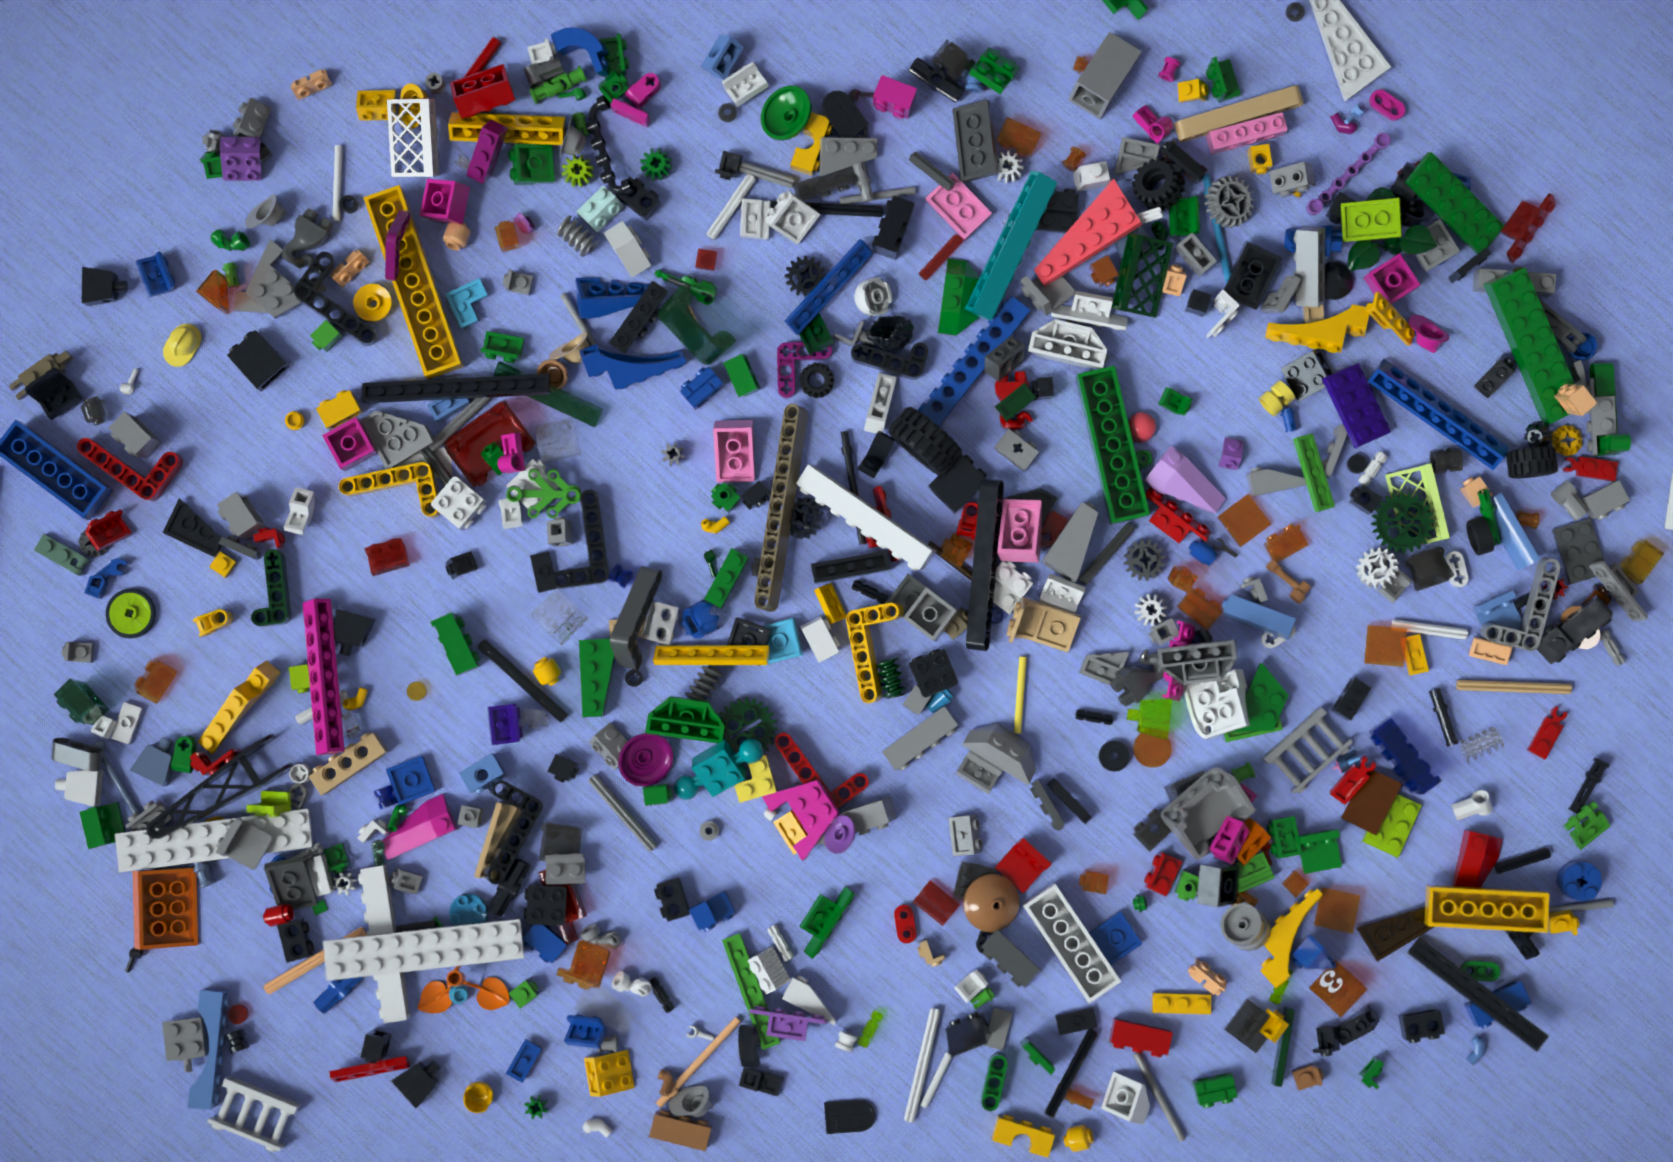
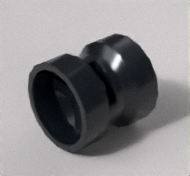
[225,1028,249,1054]

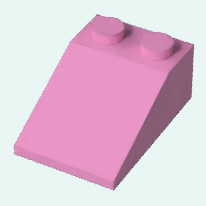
[713,420,755,482]
[997,499,1042,563]

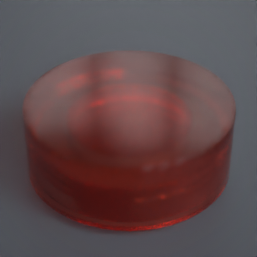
[228,1004,249,1024]

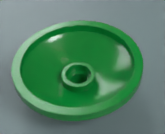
[761,86,812,141]

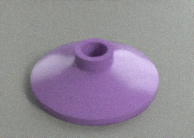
[824,815,855,854]

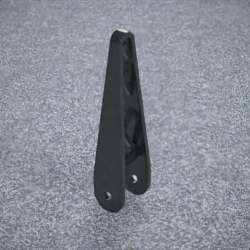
[146,734,293,839]

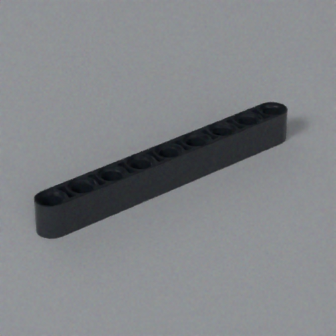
[966,479,1004,651]

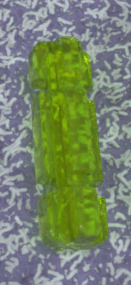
[1269,969,1293,1005]
[857,1010,883,1048]

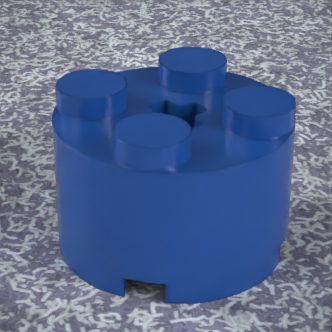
[1556,861,1602,901]

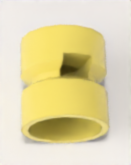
[1259,380,1295,416]

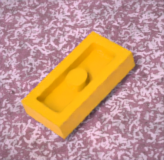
[814,583,846,625]
[1399,634,1429,676]

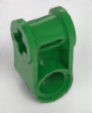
[171,736,197,774]

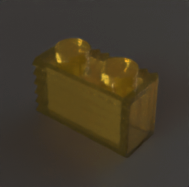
[1619,539,1664,585]

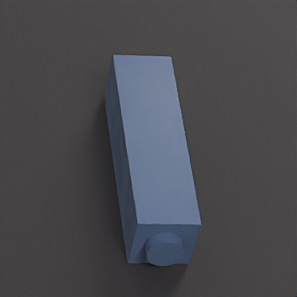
[1221,594,1296,640]

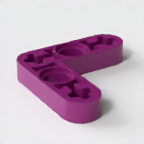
[385,210,410,281]
[777,342,832,399]

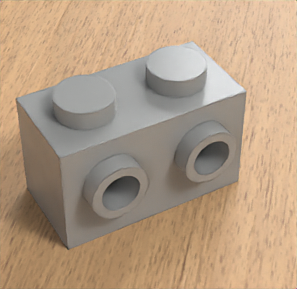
[1269,162,1316,197]

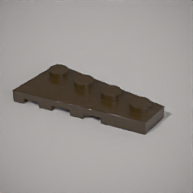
[1356,907,1434,962]

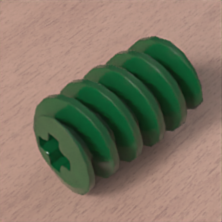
[876,657,907,699]

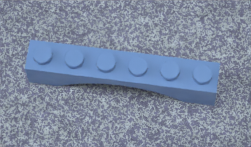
[188,988,230,1110]

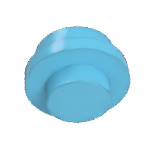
[449,985,468,1004]

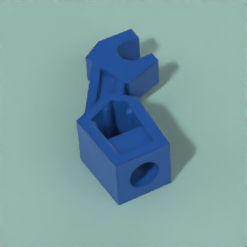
[84,558,129,599]

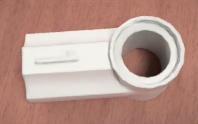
[1451,790,1493,820]

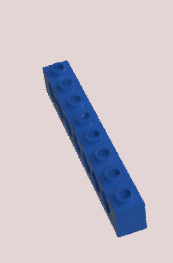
[918,296,1030,426]
[1367,358,1509,470]

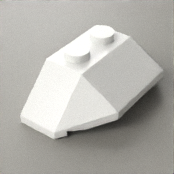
[1028,319,1107,368]

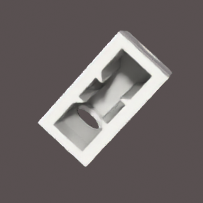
[1073,161,1111,192]
[55,769,104,806]

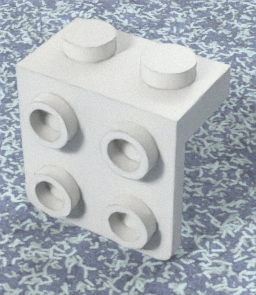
[431,477,487,531]

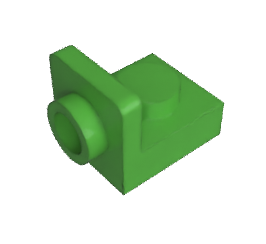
[509,979,539,1008]

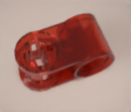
[1041,510,1068,547]

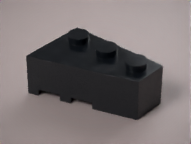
[872,195,915,260]

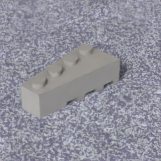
[817,797,897,847]

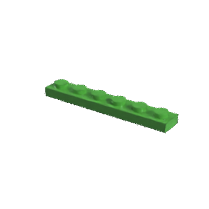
[722,933,781,1050]

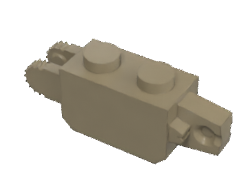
[9,351,73,400]

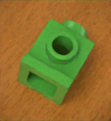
[1174,870,1199,902]

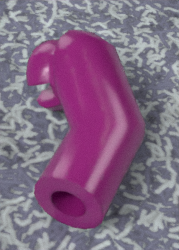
[1330,113,1357,134]

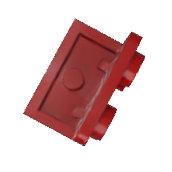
[189,749,242,776]

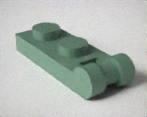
[34,534,90,576]

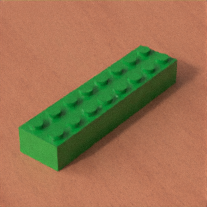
[1483,267,1575,424]
[1075,366,1150,525]

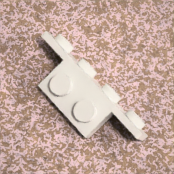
[1051,291,1128,330]

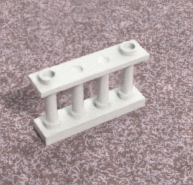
[207,1076,301,1152]

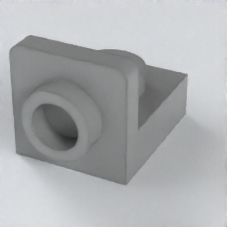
[503,270,534,296]
[1239,576,1268,603]
[62,642,94,663]
[390,868,423,895]

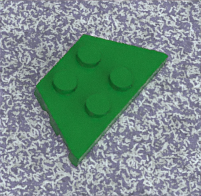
[1231,663,1289,732]

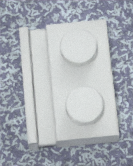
[740,198,770,240]

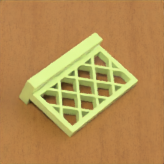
[1385,464,1450,547]

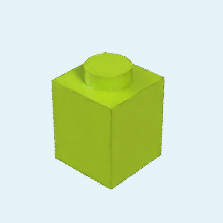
[289,664,310,693]

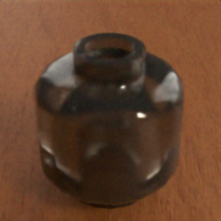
[81,396,109,426]

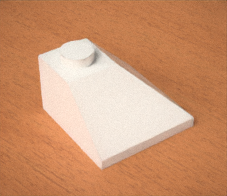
[1101,1072,1150,1125]

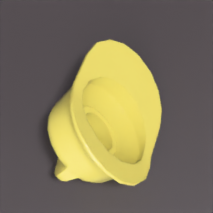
[163,324,201,367]

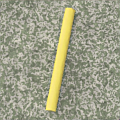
[1014,657,1027,734]

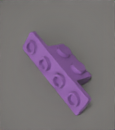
[749,1006,828,1041]

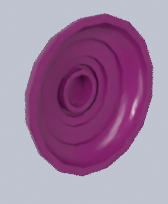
[618,733,673,787]

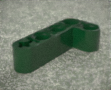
[251,549,291,627]

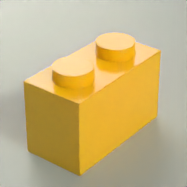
[316,390,364,431]

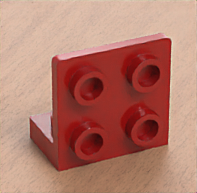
[995,838,1052,893]

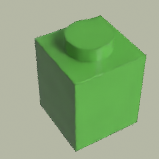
[310,320,343,352]

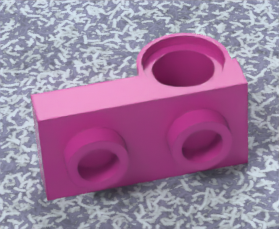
[1132,105,1173,144]
[498,433,525,473]

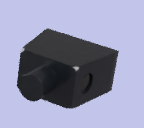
[81,267,128,306]
[334,609,375,656]
[391,1060,441,1109]

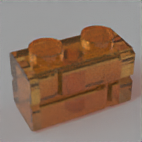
[997,117,1042,157]
[1176,587,1223,630]

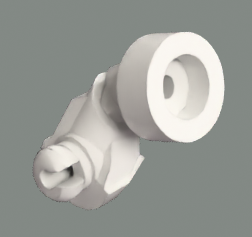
[612,971,652,997]

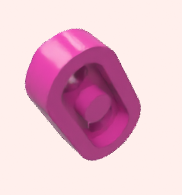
[1369,89,1405,121]

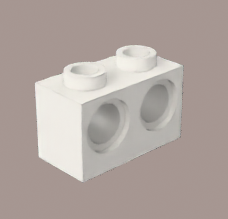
[641,601,679,645]

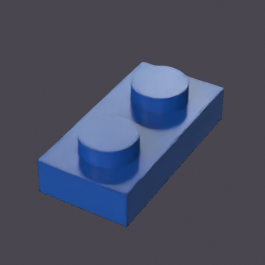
[506,1039,542,1083]

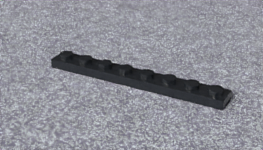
[1407,937,1549,1052]

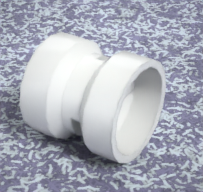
[289,764,312,783]

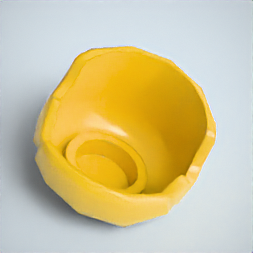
[463,1081,493,1114]

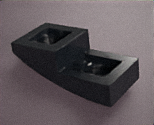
[738,1024,761,1068]
[739,1067,784,1097]

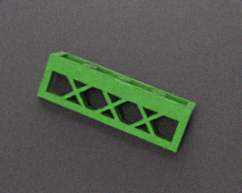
[1293,433,1335,512]

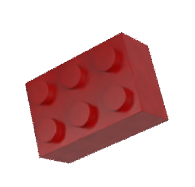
[450,64,515,118]

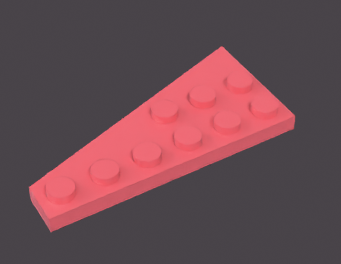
[1034,178,1143,287]

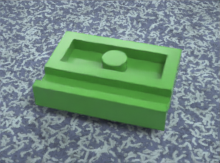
[1236,852,1275,894]

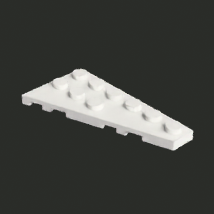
[1309,0,1391,102]

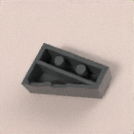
[981,930,1042,988]

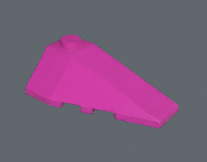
[380,794,458,860]

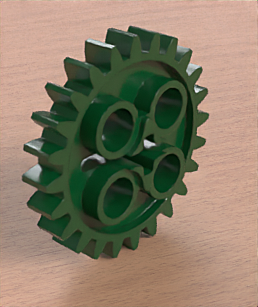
[1371,491,1435,554]
[719,697,778,753]

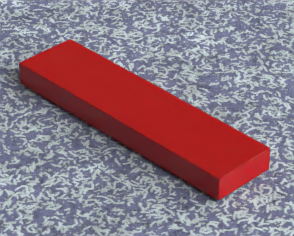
[329,1056,411,1083]

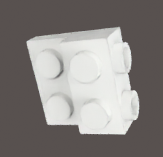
[765,190,820,245]
[506,459,560,514]
[993,561,1033,615]

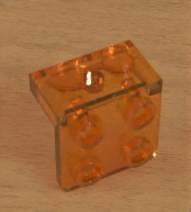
[556,940,610,990]

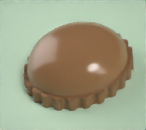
[536,359,569,391]

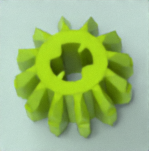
[562,155,594,187]

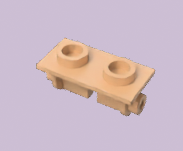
[290,69,332,100]
[330,249,370,287]
[1187,958,1227,996]

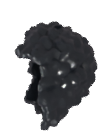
[865,315,914,352]

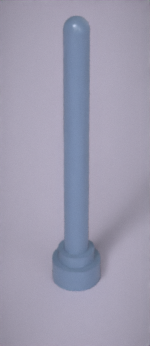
[91,740,141,814]

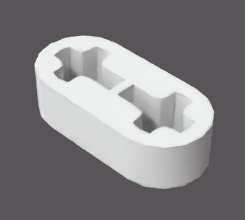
[1444,551,1468,587]
[1261,625,1296,648]

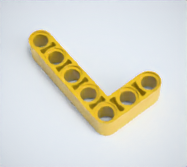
[339,462,440,518]
[846,603,904,703]

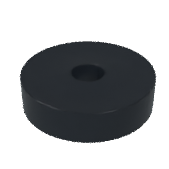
[1098,741,1130,772]

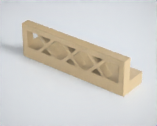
[474,802,517,879]

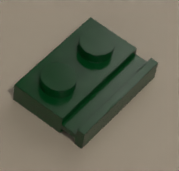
[799,313,834,356]

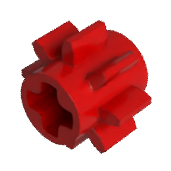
[1541,578,1568,600]

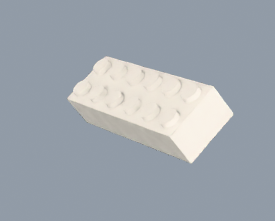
[1022,883,1121,1003]

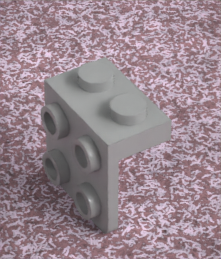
[1020,276,1075,316]
[216,818,273,870]

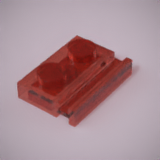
[912,880,960,926]

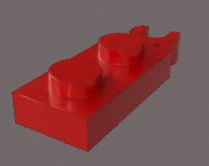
[1562,456,1618,482]
[1527,707,1567,760]
[1329,755,1376,805]

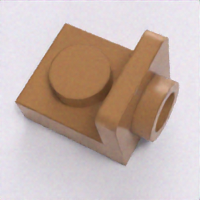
[1291,1064,1324,1091]

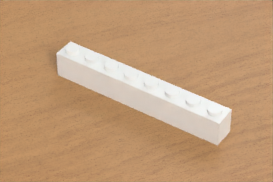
[796,465,936,571]
[358,865,410,1024]

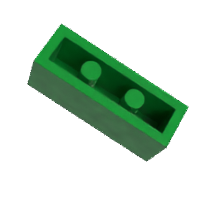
[704,548,749,609]

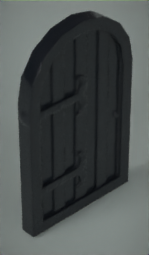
[822,90,869,138]
[824,1100,876,1134]

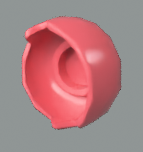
[1128,412,1156,443]

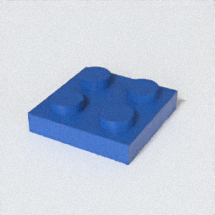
[386,755,436,805]
[1088,911,1142,966]

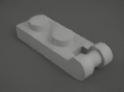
[1322,424,1347,478]

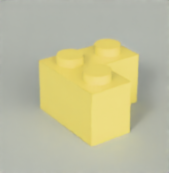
[734,755,777,803]

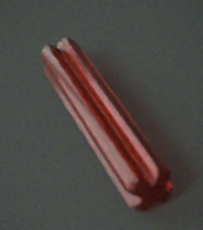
[919,234,963,281]

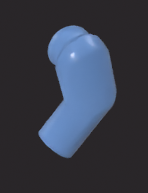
[1466,1036,1486,1066]

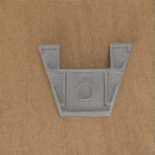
[245,240,327,319]

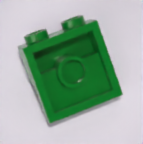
[969,47,1020,95]
[508,144,555,185]

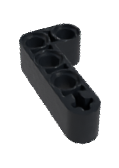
[851,342,929,380]

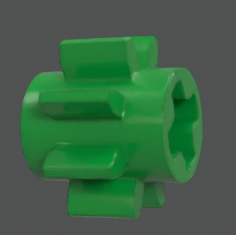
[524,1095,549,1120]

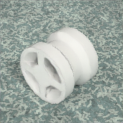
[835,1031,858,1052]

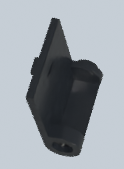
[1161,140,1208,184]

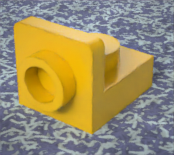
[1548,910,1580,935]

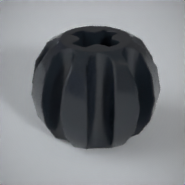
[1524,421,1554,447]

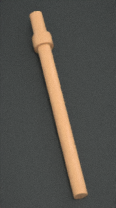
[656,1017,741,1108]

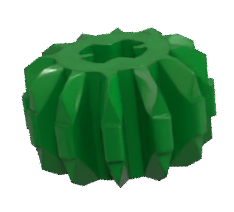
[640,148,672,181]

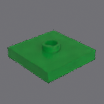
[1020,1038,1055,1075]

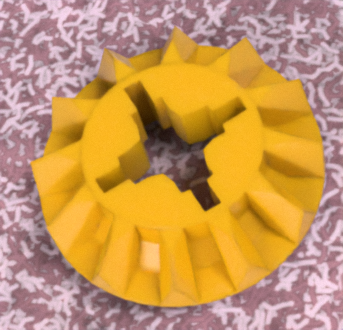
[1552,425,1583,456]

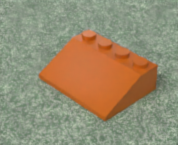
[132,868,198,950]

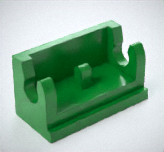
[723,354,761,398]

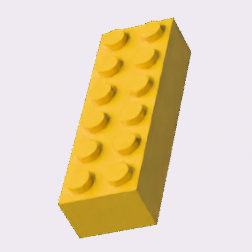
[1424,885,1549,933]

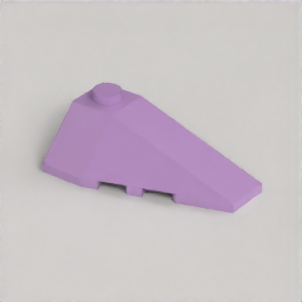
[1144,446,1226,514]

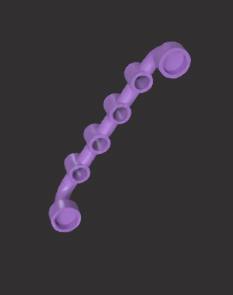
[1306,133,1390,215]

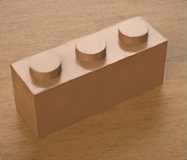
[649,1110,712,1151]

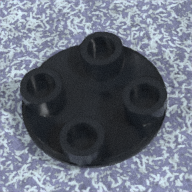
[1325,262,1353,300]

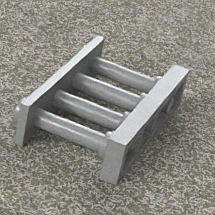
[1261,707,1353,794]

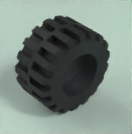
[1132,158,1185,211]
[1506,446,1558,479]

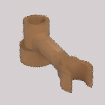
[1266,560,1311,604]

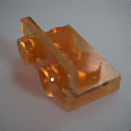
[1263,523,1309,563]
[134,657,178,704]

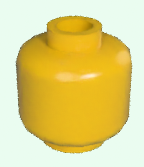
[533,656,562,686]
[1063,1125,1094,1152]

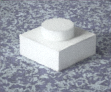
[90,714,117,739]

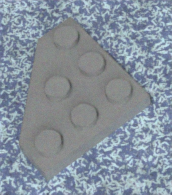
[361,411,436,469]

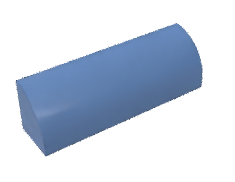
[1480,493,1540,570]

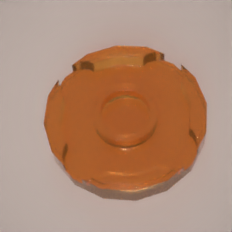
[1133,729,1172,768]

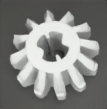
[993,151,1024,184]
[1134,594,1167,626]

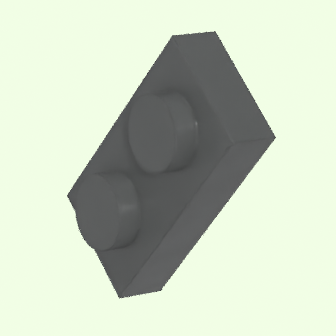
[219,535,261,560]

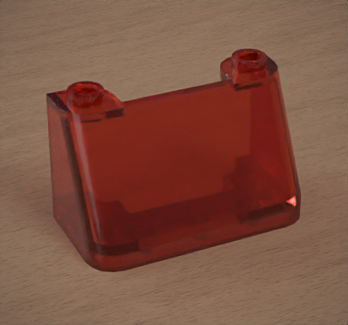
[443,400,536,487]

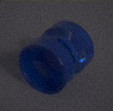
[608,563,634,589]
[374,785,398,810]

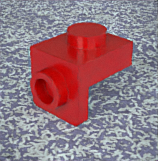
[253,527,285,549]

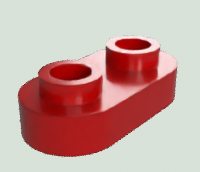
[894,904,916,944]

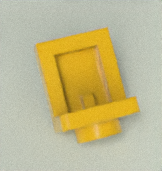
[1178,79,1209,103]
[1259,1008,1289,1043]

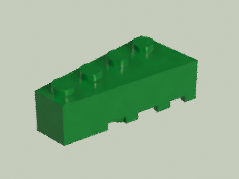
[579,639,616,718]

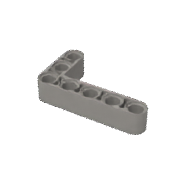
[1480,557,1560,651]

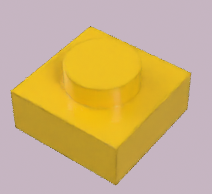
[209,551,237,578]

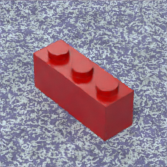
[1109,1018,1173,1058]

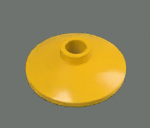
[353,284,392,322]

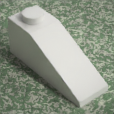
[864,373,897,434]
[782,975,836,1025]

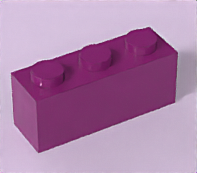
[466,120,508,184]

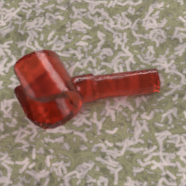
[1260,841,1273,865]

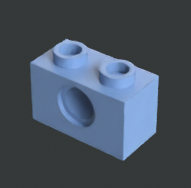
[700,34,744,80]
[459,753,506,794]

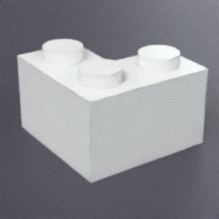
[604,221,651,278]

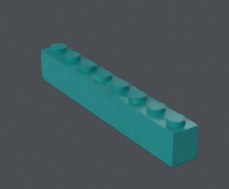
[965,171,1058,321]

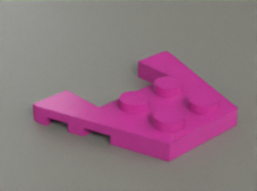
[762,780,840,860]

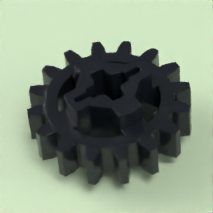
[785,255,826,298]
[790,497,824,539]

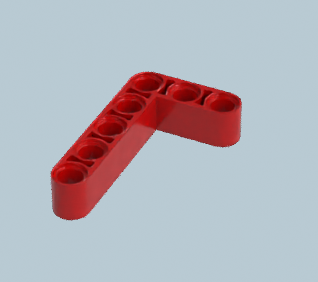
[77,438,183,501]
[775,733,869,809]

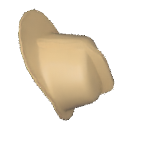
[549,332,590,363]

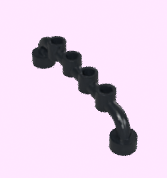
[586,95,635,195]

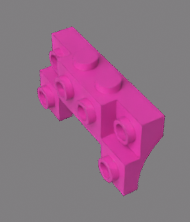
[1162,621,1195,701]

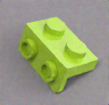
[247,791,291,817]

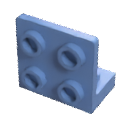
[1473,590,1522,637]

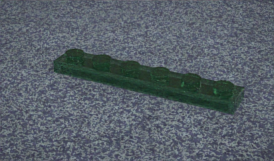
[493,361,603,427]

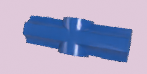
[313,977,364,1014]

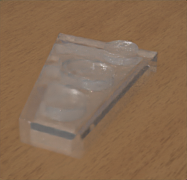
[574,974,635,1035]

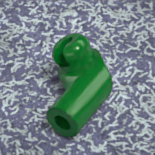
[387,804,408,832]

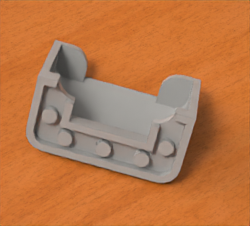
[1160,768,1256,861]

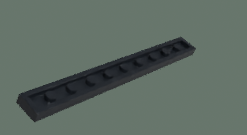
[361,374,551,403]

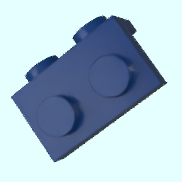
[136,251,175,298]
[564,1014,608,1049]

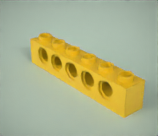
[448,112,566,145]

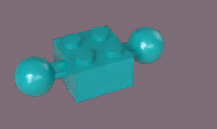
[674,739,764,800]

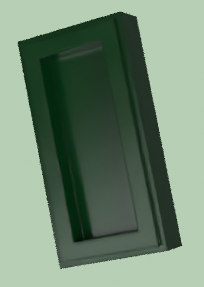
[995,382,1037,422]

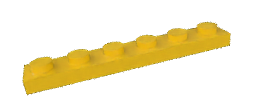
[653,645,770,665]

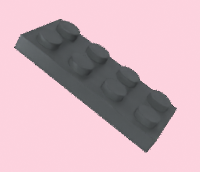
[952,99,999,183]

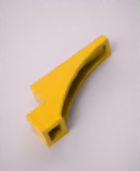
[1265,304,1369,353]
[198,660,281,754]
[1260,889,1323,989]

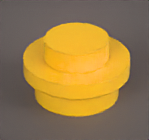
[285,411,304,430]

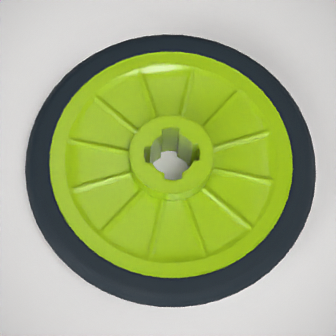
[106,589,156,639]

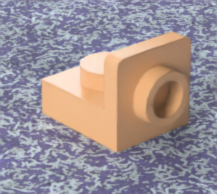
[1162,264,1187,296]

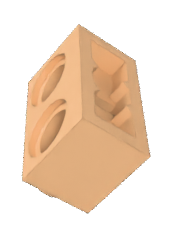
[1554,384,1597,416]

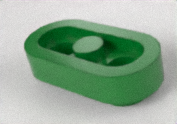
[1460,961,1500,982]

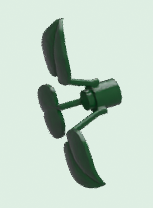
[1348,187,1437,272]

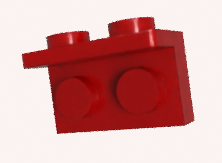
[1144,852,1182,897]

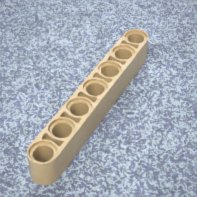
[1174,85,1304,142]

